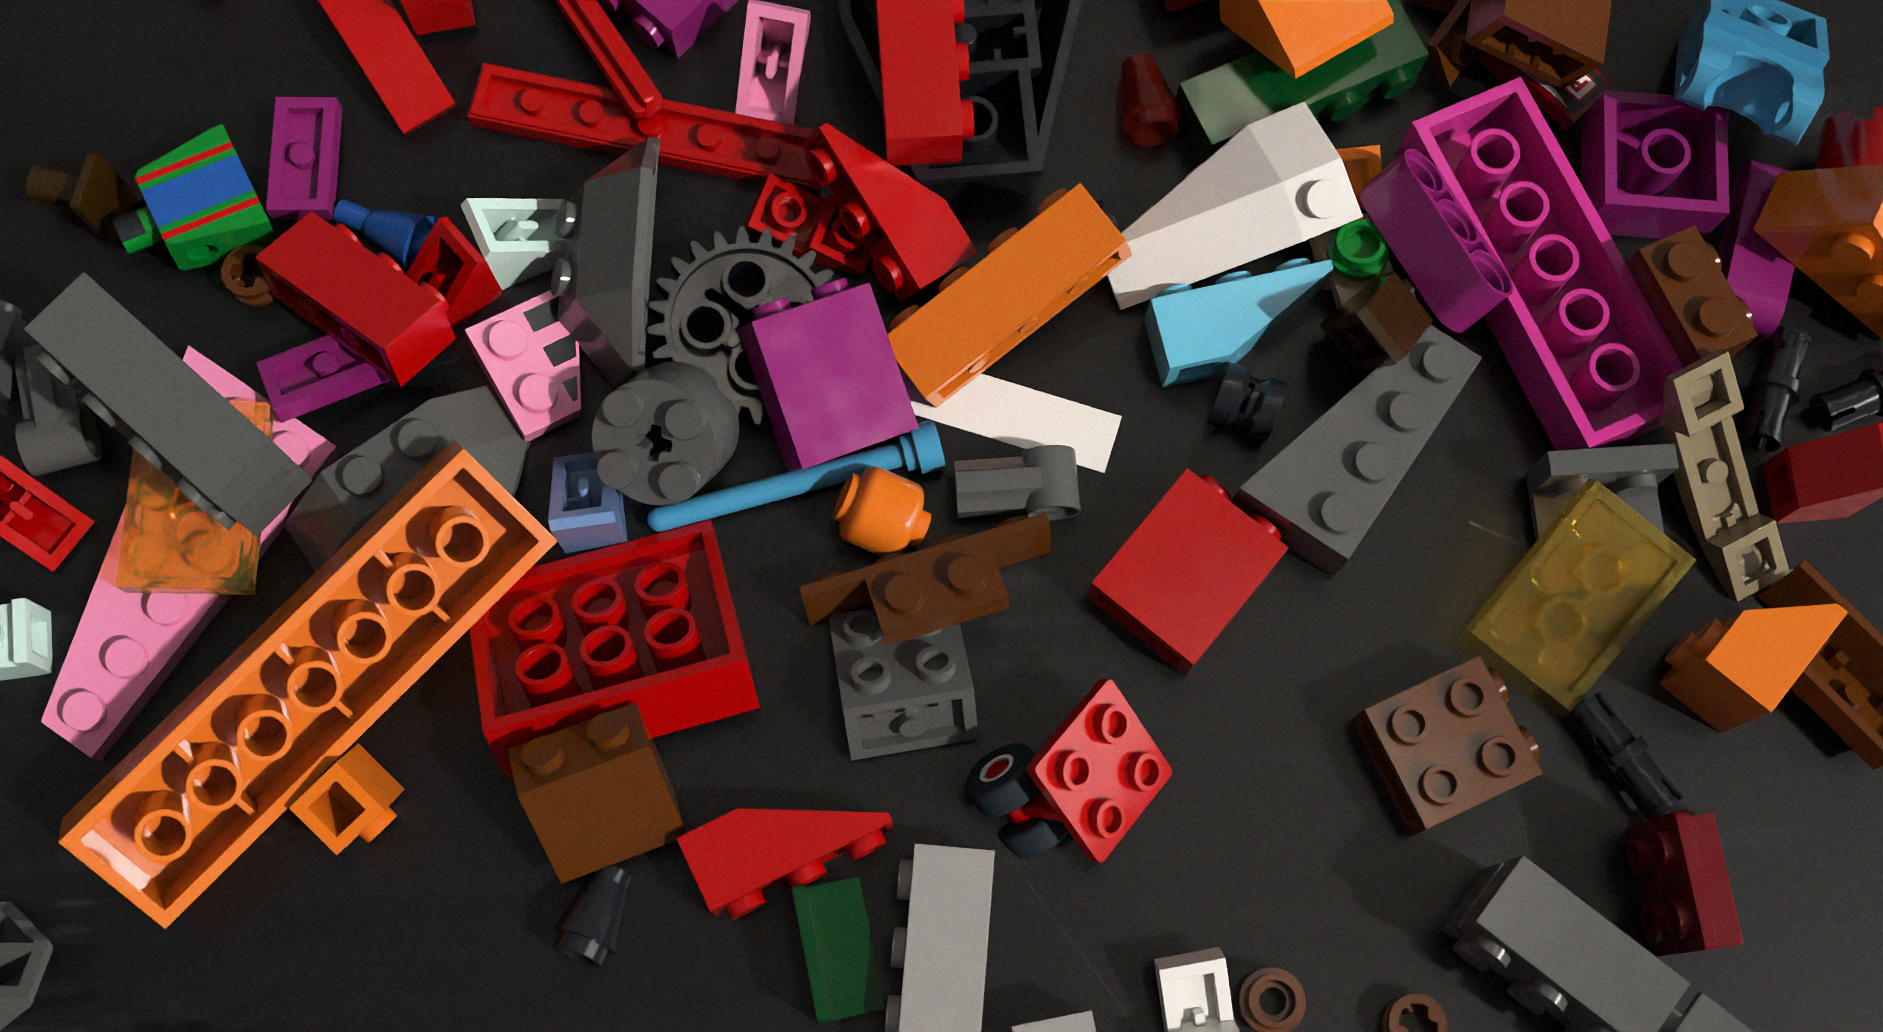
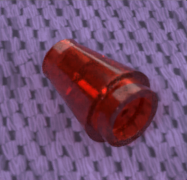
[1121,53,1182,147]

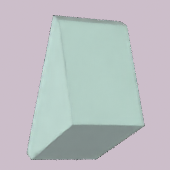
[461,198,564,290]

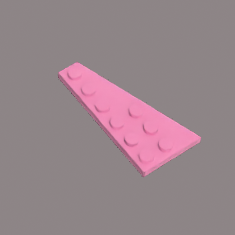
[41,345,343,762]

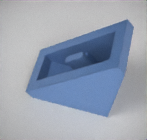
[548,452,628,553]

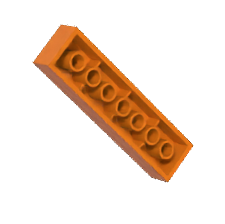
[58,439,558,929]

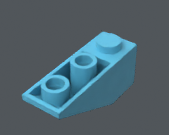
[1144,258,1333,388]

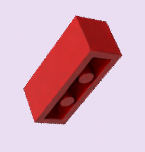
[875,0,974,166]
[255,211,456,387]

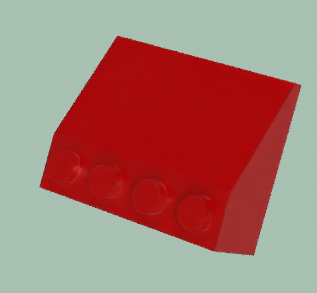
[469,519,760,779]

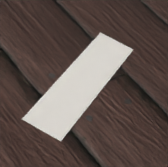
[897,362,1122,473]

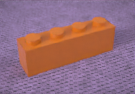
[887,183,1132,408]

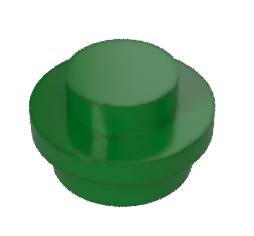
[1326,219,1390,281]

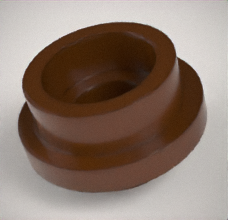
[1238,967,1306,1032]

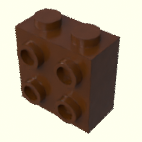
[1465,0,1612,89]
[1626,225,1758,367]
[1351,655,1543,836]
[508,702,687,884]

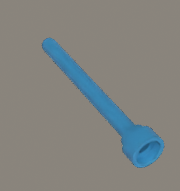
[647,420,946,532]

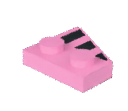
[465,290,581,441]

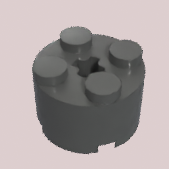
[592,362,739,505]

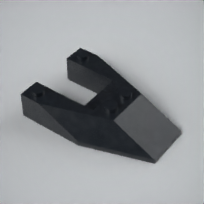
[838,0,1082,186]

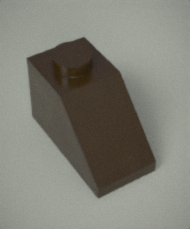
[1319,271,1433,372]

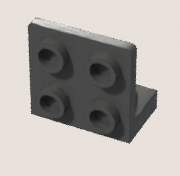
[1525,443,1679,593]
[829,608,979,761]

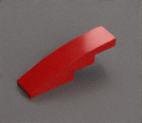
[317,0,456,136]

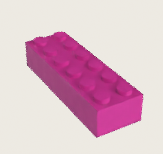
[1395,77,1684,451]

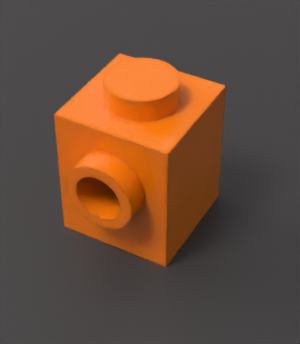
[289,743,405,855]

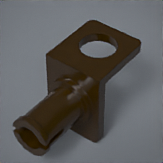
[26,152,168,252]

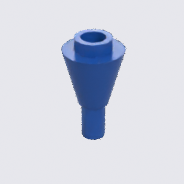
[333,199,437,271]

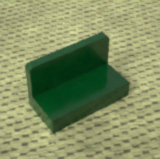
[792,876,886,1024]

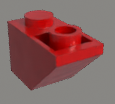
[1762,423,1883,524]

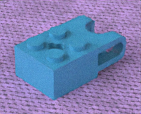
[1674,0,1830,147]

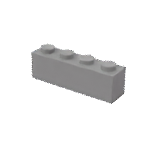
[885,844,995,1032]

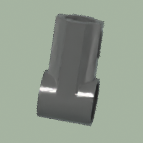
[13,344,103,476]
[953,445,1081,521]

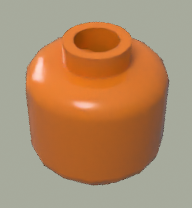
[832,466,932,557]

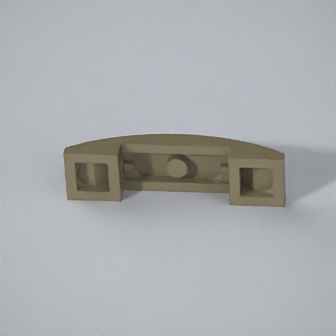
[1663,349,1789,602]

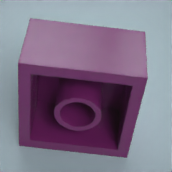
[1581,90,1730,240]

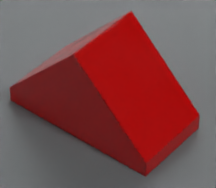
[405,216,503,332]
[0,455,95,572]

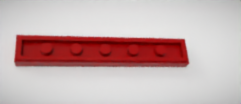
[467,63,823,196]

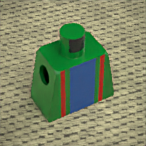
[112,124,276,270]

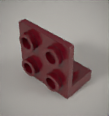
[1626,810,1744,957]

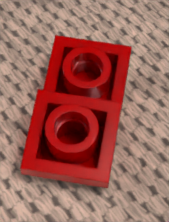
[744,173,871,276]

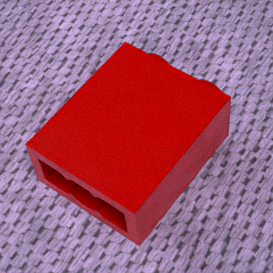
[1086,468,1289,676]

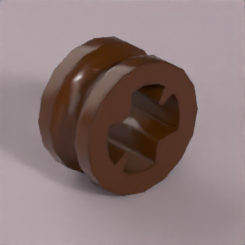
[221,244,277,307]
[1381,993,1448,1032]

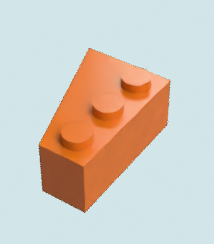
[1753,164,1883,340]

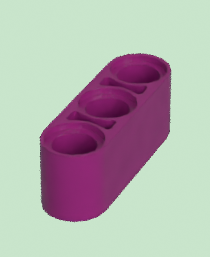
[1360,149,1513,333]
[1717,159,1795,338]

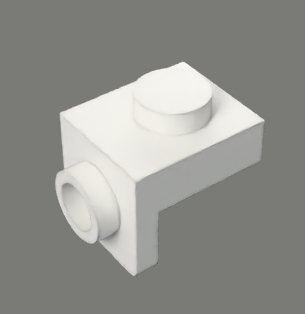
[1154,947,1240,1032]

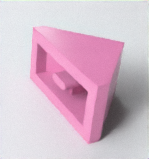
[735,0,814,125]

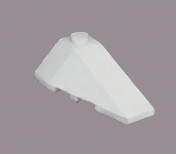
[1106,102,1363,310]

